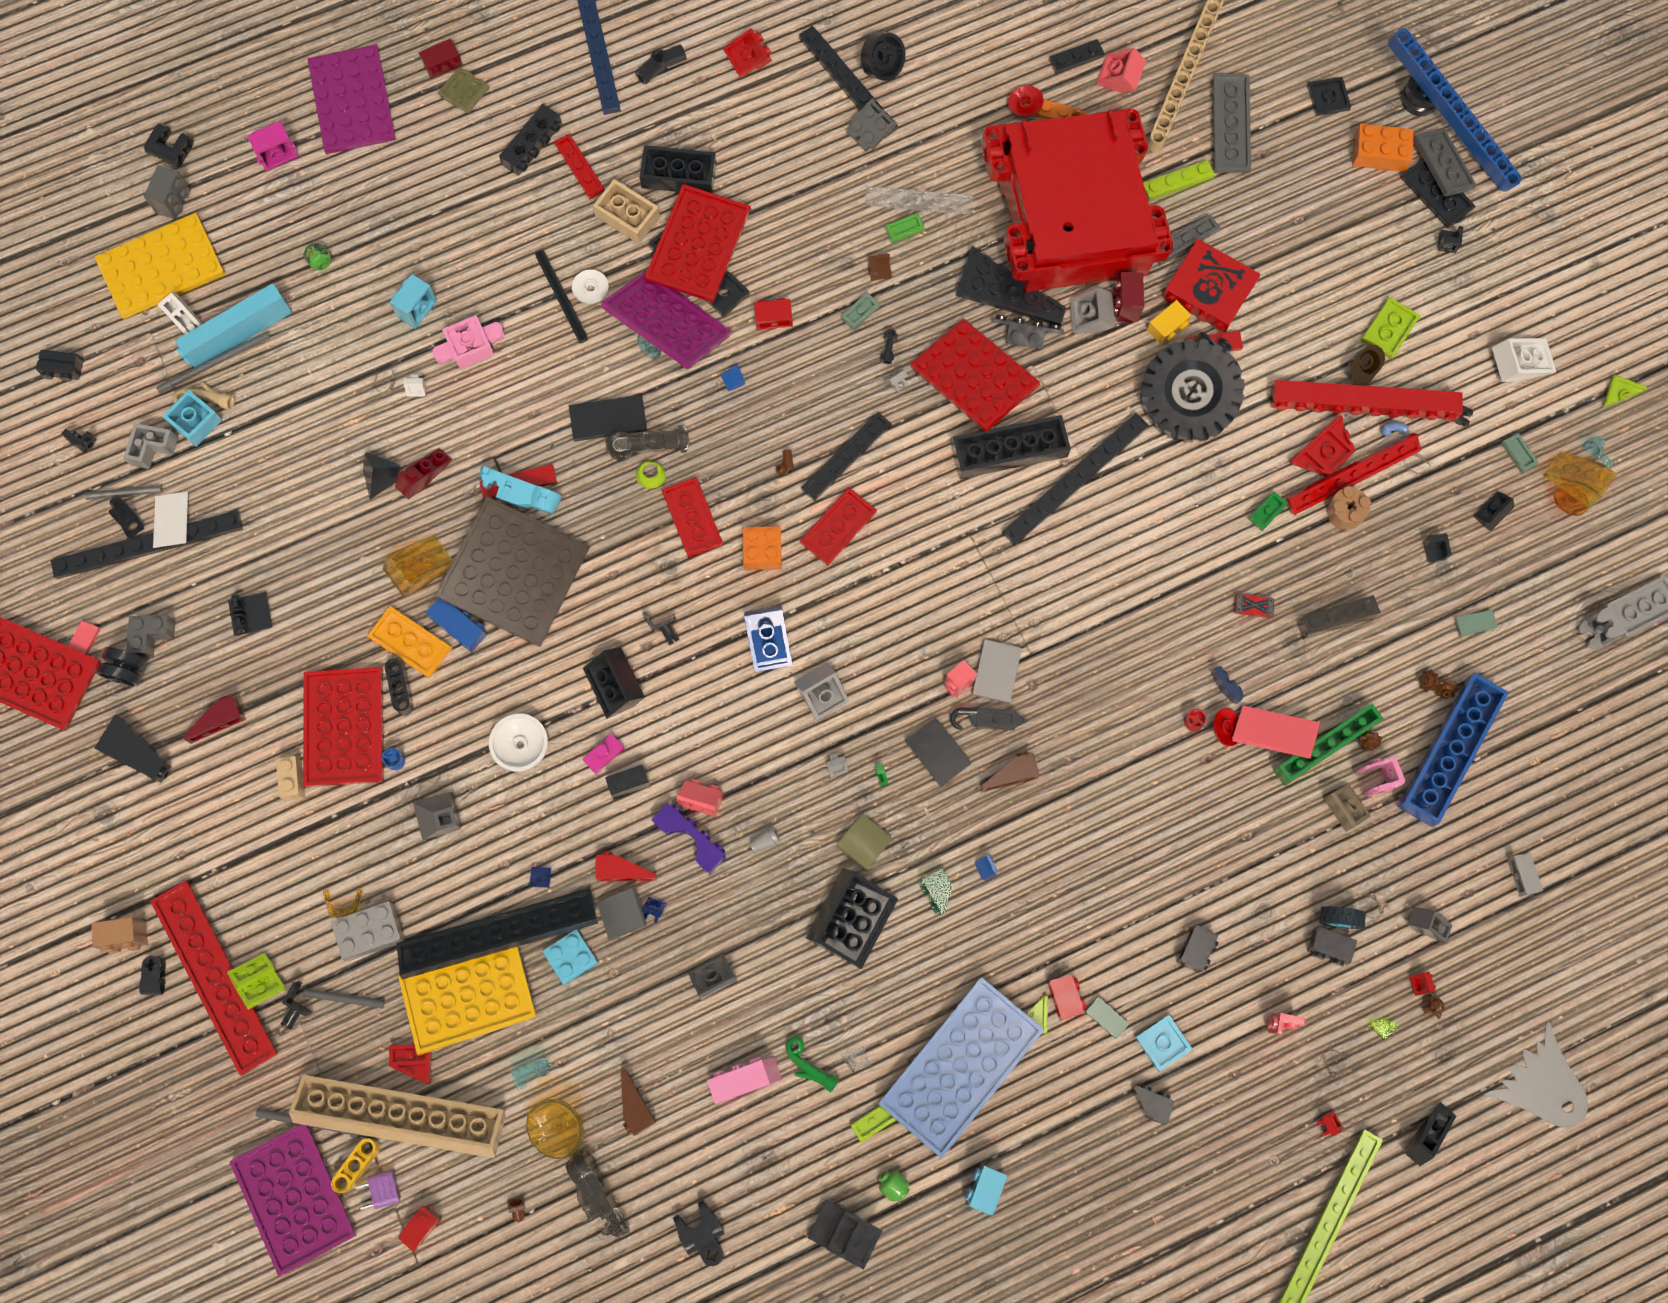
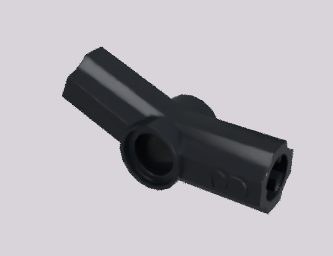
[635,44,687,84]

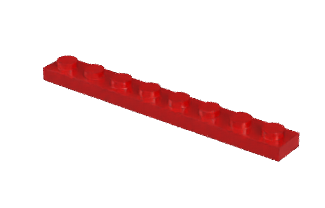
[1286,433,1422,515]

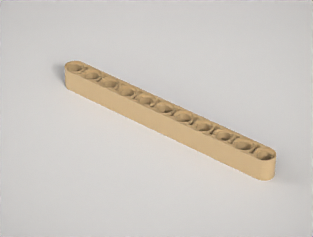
[1148,0,1224,153]

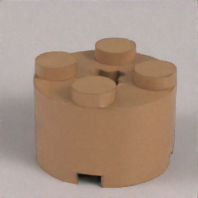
[1327,486,1371,530]

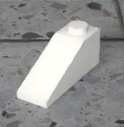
[158,292,202,334]

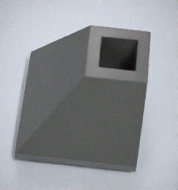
[413,791,461,841]

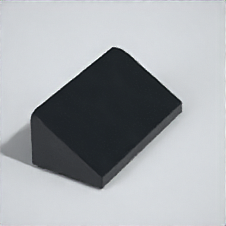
[1474,491,1514,531]

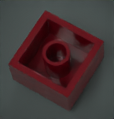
[1113,272,1144,322]

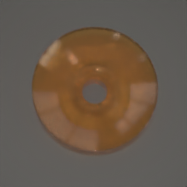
[1553,483,1589,516]

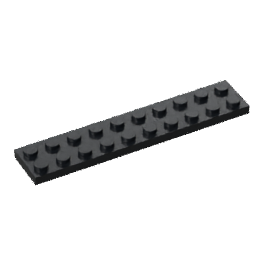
[396,888,598,980]

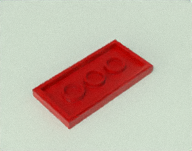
[661,477,723,558]
[800,487,877,566]

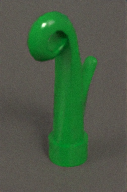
[785,1036,840,1093]

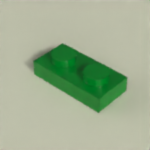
[1248,492,1288,531]

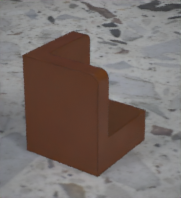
[868,254,892,281]

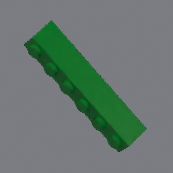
[1273,703,1384,786]

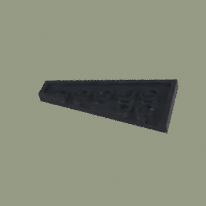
[956,246,1066,325]

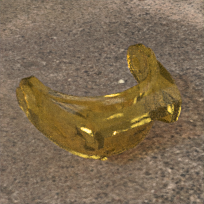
[323,888,363,918]

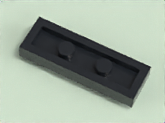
[1049,39,1105,75]

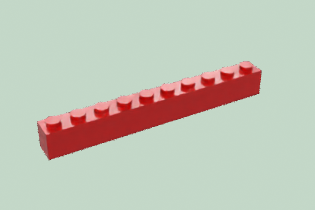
[1271,380,1463,421]

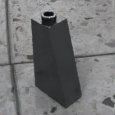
[94,715,171,783]

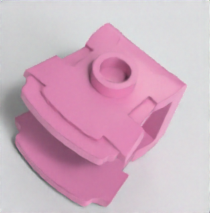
[1355,757,1405,797]

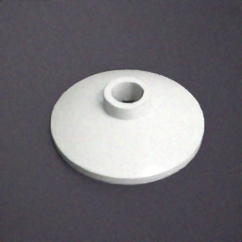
[572,270,609,304]

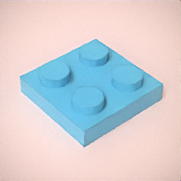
[542,930,598,986]
[1135,1015,1192,1072]

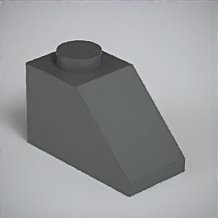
[1407,907,1452,943]

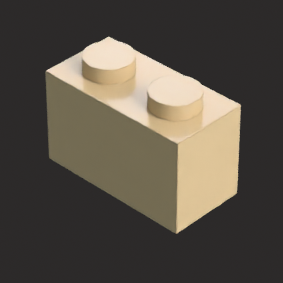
[276,756,305,801]

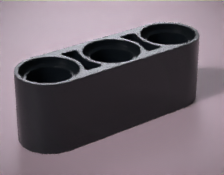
[385,658,414,716]

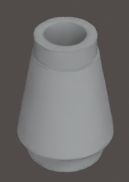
[749,828,780,852]

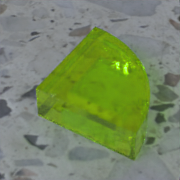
[1369,1019,1398,1040]

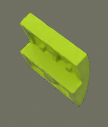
[227,953,285,1010]

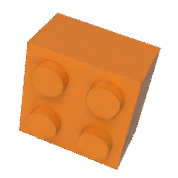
[743,526,782,570]

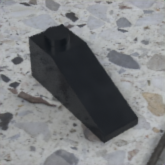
[1404,1102,1456,1166]

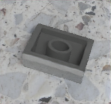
[688,954,737,1000]

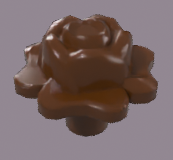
[1419,669,1439,692]
[1435,678,1459,699]
[1358,731,1382,751]
[1423,994,1445,1019]

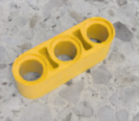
[331,1138,380,1193]

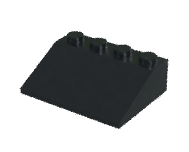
[805,868,898,969]

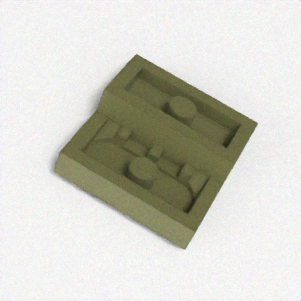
[438,67,489,114]
[836,814,893,871]

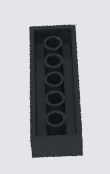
[951,415,1071,479]

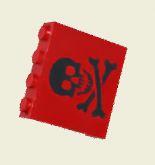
[1163,239,1261,333]

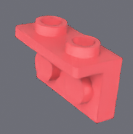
[1267,1013,1305,1034]

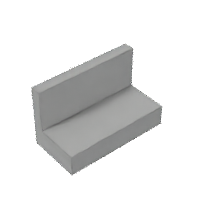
[1507,853,1543,897]

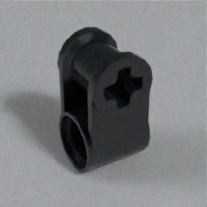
[139,956,166,995]

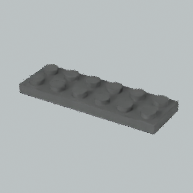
[1213,73,1251,173]

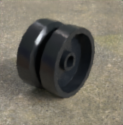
[1401,69,1444,116]
[96,647,148,687]

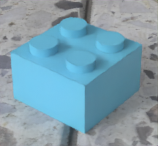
[390,274,437,329]
[162,390,222,447]
[965,1165,1007,1216]

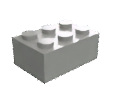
[331,901,405,962]

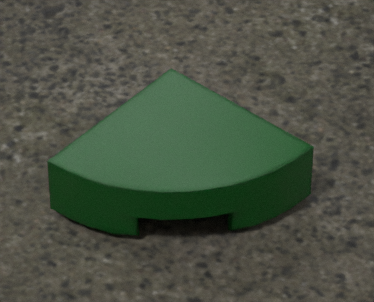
[875,763,888,786]

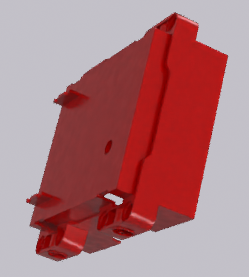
[981,108,1173,292]

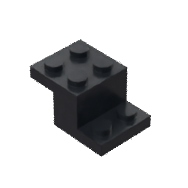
[808,1199,883,1270]

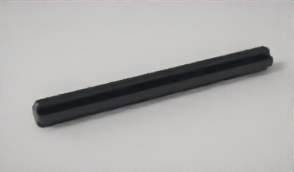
[535,250,588,344]

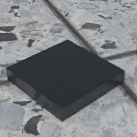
[1307,76,1351,116]

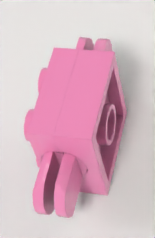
[433,315,504,369]

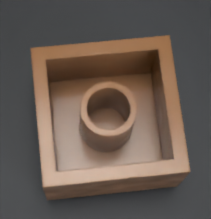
[91,917,148,954]

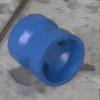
[382,748,406,771]

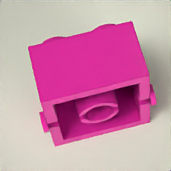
[247,121,299,171]

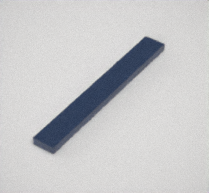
[577,0,621,115]

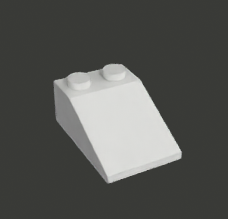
[1492,338,1556,382]

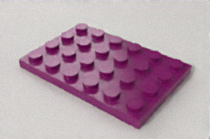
[307,44,396,154]
[601,270,732,370]
[229,1124,357,1277]

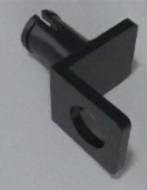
[108,497,145,538]
[642,612,680,646]
[280,981,313,1030]

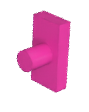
[582,734,625,774]

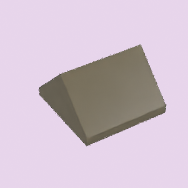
[1324,783,1371,832]

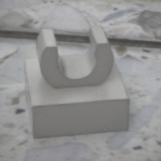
[884,369,908,392]
[826,752,849,778]

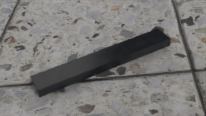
[801,412,891,502]

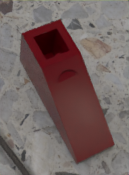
[395,448,452,499]

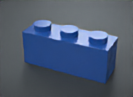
[425,599,487,653]

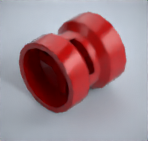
[1184,709,1207,731]

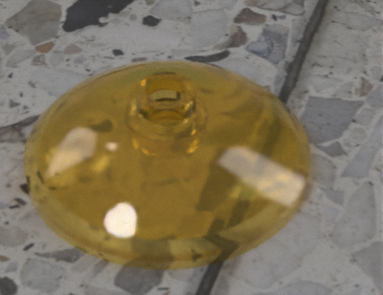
[526,1098,584,1159]

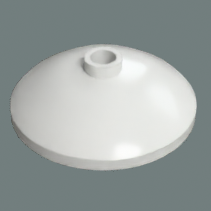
[489,714,548,772]

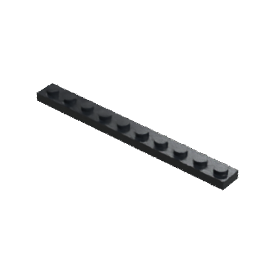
[1002,413,1149,546]
[50,510,243,579]

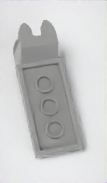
[1578,575,1668,649]

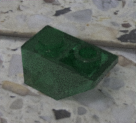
[920,868,952,916]

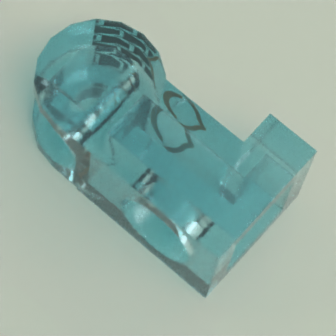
[510,1058,551,1090]

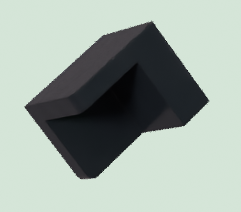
[1438,226,1463,253]
[1423,533,1452,562]

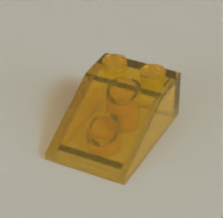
[1543,451,1617,508]
[382,535,453,598]

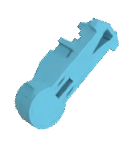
[479,466,562,514]

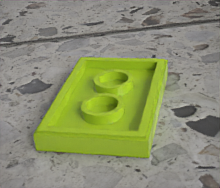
[1360,297,1421,360]

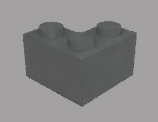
[126,615,175,659]

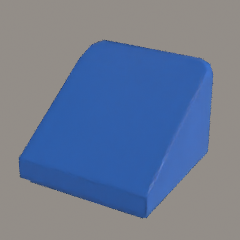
[721,365,745,392]
[975,855,998,880]

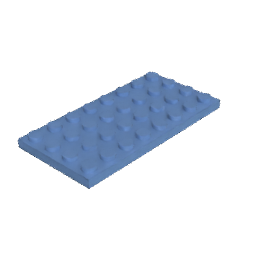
[878,977,1044,1159]

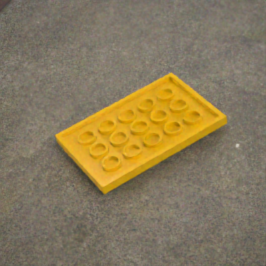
[95,213,225,320]
[398,947,537,1055]

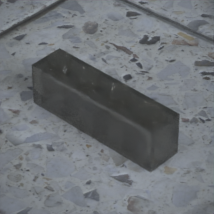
[1297,595,1381,640]

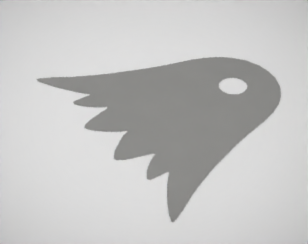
[1483,1021,1588,1128]

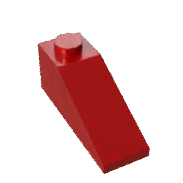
[595,852,657,882]

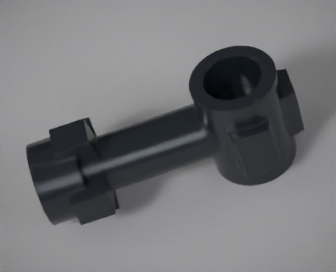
[880,329,898,364]

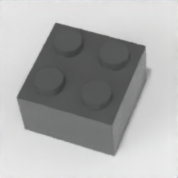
[144,165,190,220]

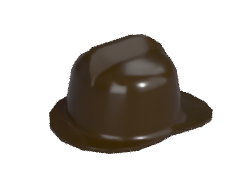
[1350,344,1385,385]

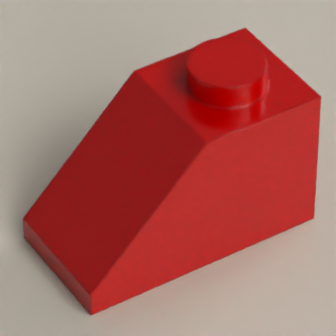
[398,1205,442,1253]

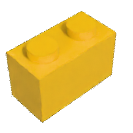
[1147,300,1192,345]

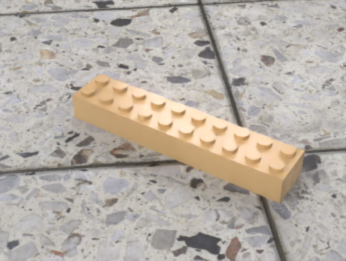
[289,1075,505,1158]

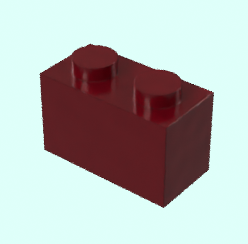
[418,38,463,79]

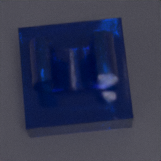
[642,897,667,923]

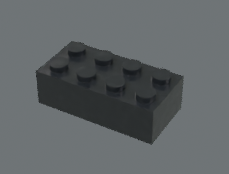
[639,145,717,193]

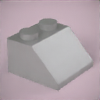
[1070,287,1115,334]
[794,663,849,721]

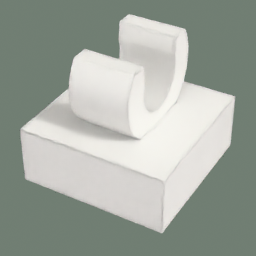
[403,374,426,397]

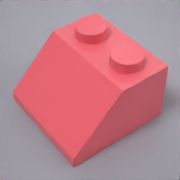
[1096,48,1146,93]
[677,779,723,817]

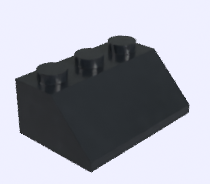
[583,647,645,719]

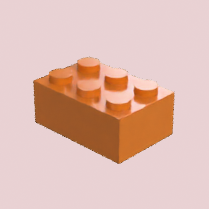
[1352,123,1414,172]

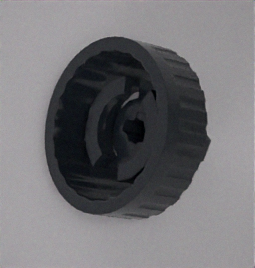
[860,31,906,81]

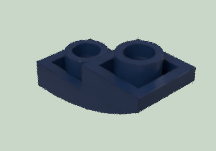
[1211,666,1243,705]

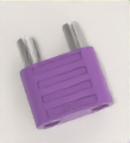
[355,1169,401,1211]

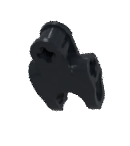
[673,1200,725,1266]

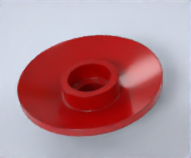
[1008,85,1044,117]
[1213,708,1239,747]

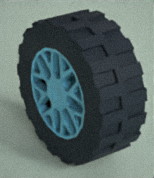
[1319,906,1366,929]

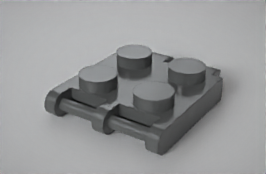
[846,98,897,152]

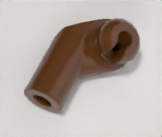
[775,449,794,475]

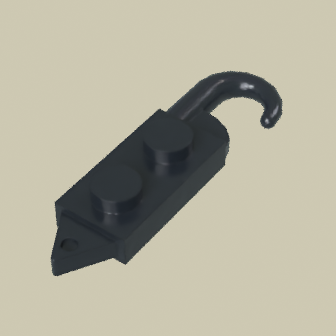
[950,707,1028,731]

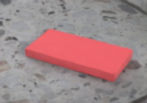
[1233,706,1320,759]

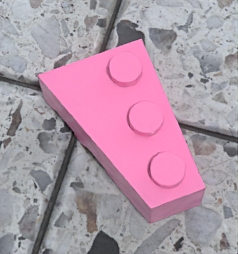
[707,1057,783,1104]

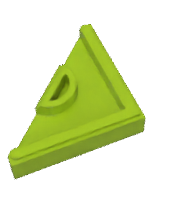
[1603,375,1647,407]
[1026,996,1048,1034]

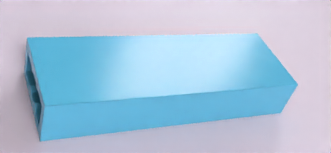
[175,283,292,368]

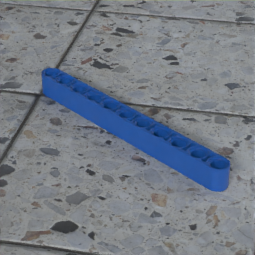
[1388,28,1521,192]

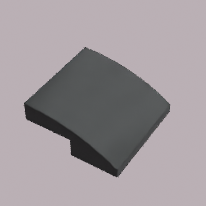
[597,888,647,940]

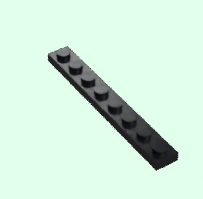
[799,26,898,138]

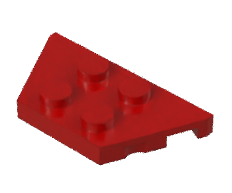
[1290,414,1356,477]

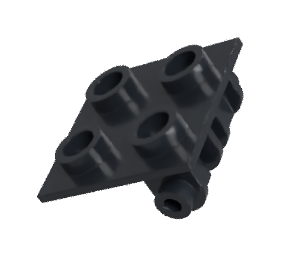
[228,592,272,636]

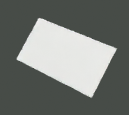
[153,491,188,548]

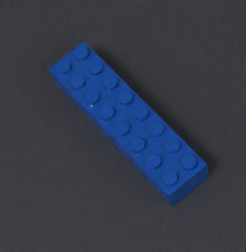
[1397,673,1509,827]

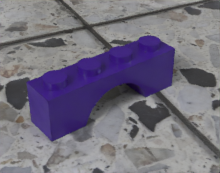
[652,802,726,875]

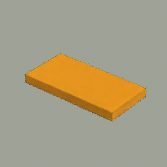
[367,606,452,679]

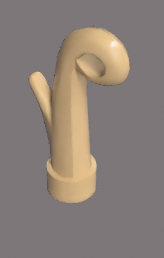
[173,382,235,410]

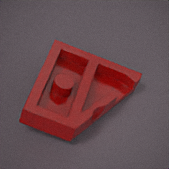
[389,1044,431,1084]

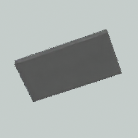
[1413,128,1477,197]

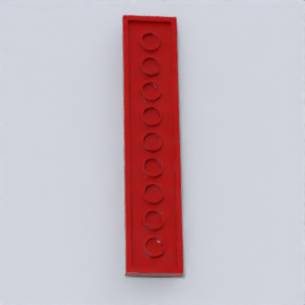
[150,881,278,1076]

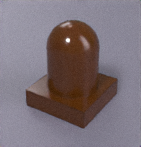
[507,1197,526,1222]

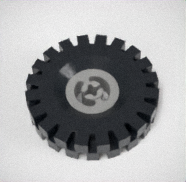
[1140,338,1245,443]

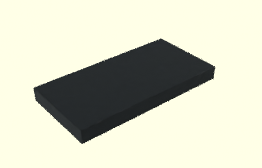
[1400,159,1476,229]
[569,395,647,442]

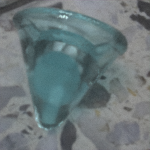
[637,334,662,360]

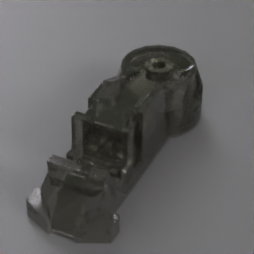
[605,425,690,461]
[566,1149,630,1238]

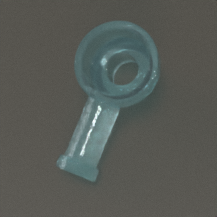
[1583,436,1614,469]

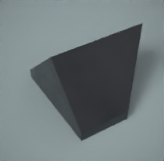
[363,452,400,499]

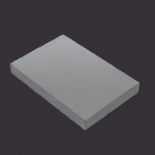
[972,640,1022,704]

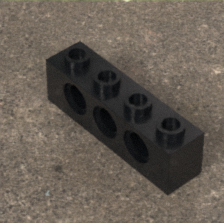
[499,104,562,176]

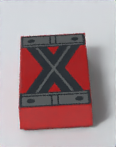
[1234,594,1275,618]

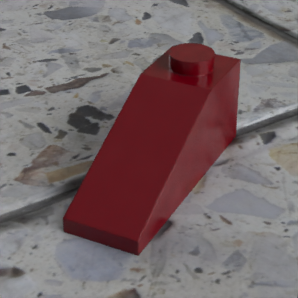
[183,695,246,744]

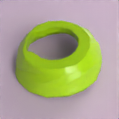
[635,461,666,489]

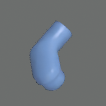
[1381,421,1409,436]

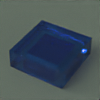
[529,867,552,888]

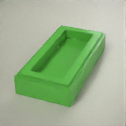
[885,213,925,243]

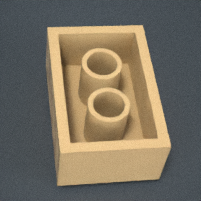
[593,179,660,244]

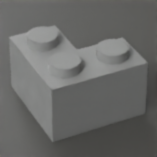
[123,423,178,469]

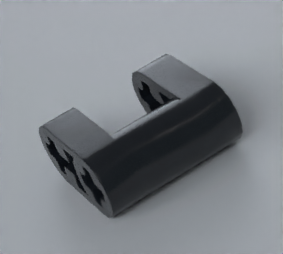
[144,123,194,166]

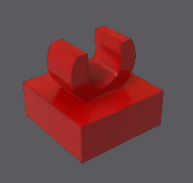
[1409,971,1436,996]
[1317,1110,1344,1136]

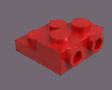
[723,28,772,79]

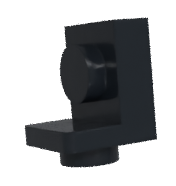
[61,429,97,453]

